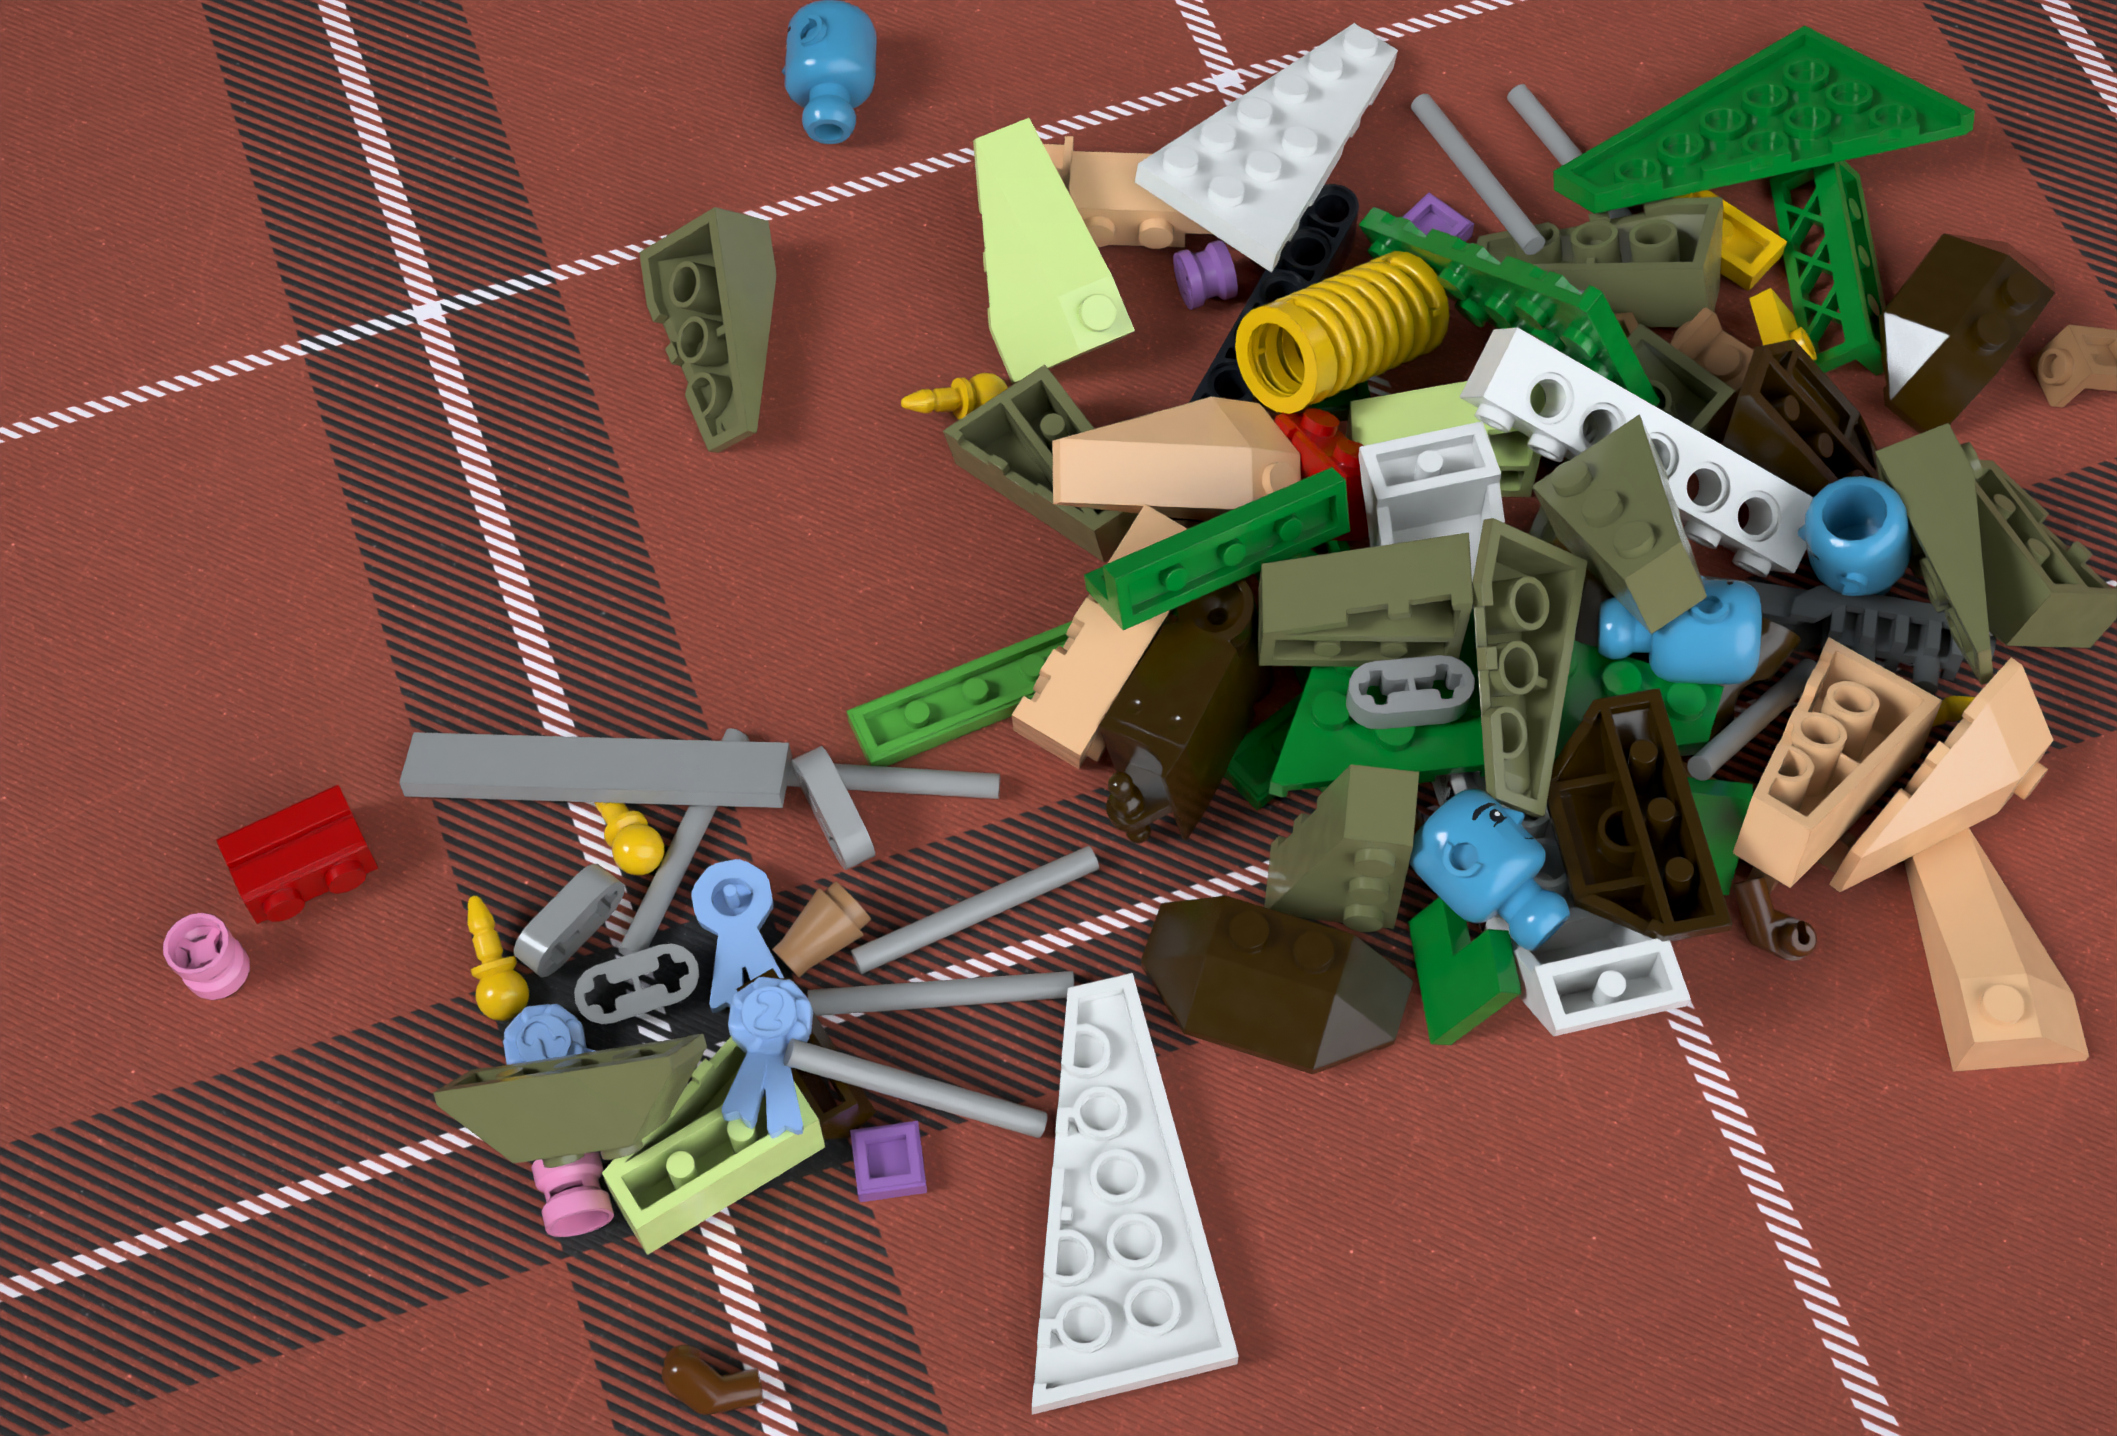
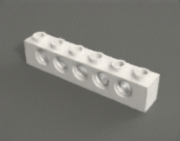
[1460,328,1813,577]

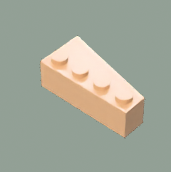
[1012,504,1187,769]
[1733,637,1942,888]

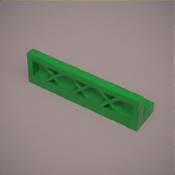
[1770,161,1886,376]
[1084,467,1350,630]

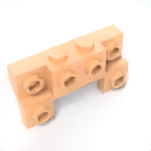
[1043,136,1212,249]

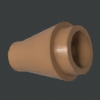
[772,881,871,978]

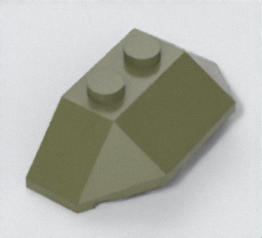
[433,1034,707,1168]

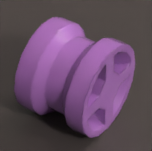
[1173,240,1238,310]

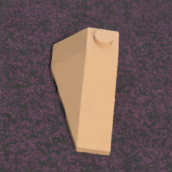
[1052,397,1301,521]
[1829,657,2053,892]
[1904,828,2089,1072]

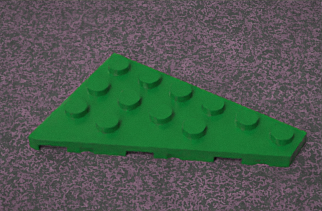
[1553,25,1975,214]
[1359,207,1660,407]
[1269,609,1724,797]

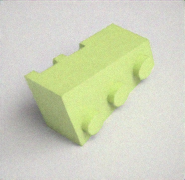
[1346,381,1545,497]
[602,1037,825,1255]

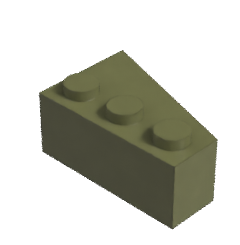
[943,365,1138,562]
[1532,414,1707,634]
[1975,460,2117,648]
[1257,532,1473,667]
[1264,764,1419,932]

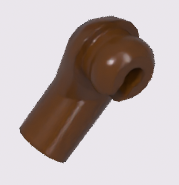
[1733,876,1817,961]
[662,1345,764,1415]

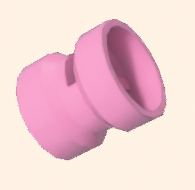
[163,913,250,1000]
[532,1151,614,1237]

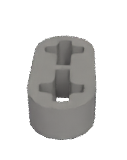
[1346,655,1474,729]
[791,746,875,870]
[514,863,625,977]
[574,943,699,1024]

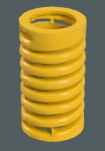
[1235,251,1450,414]

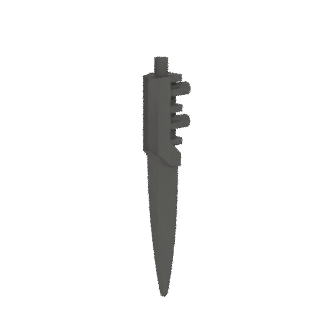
[1703,576,1996,695]

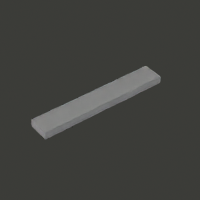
[399,732,792,808]

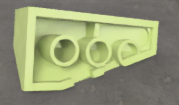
[973,118,1135,384]

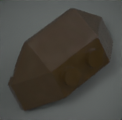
[1879,233,2056,434]
[1722,339,1879,498]
[1546,688,1733,942]
[1141,896,1413,1074]

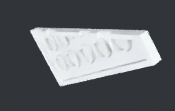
[1135,23,1398,273]
[1032,973,1239,1415]

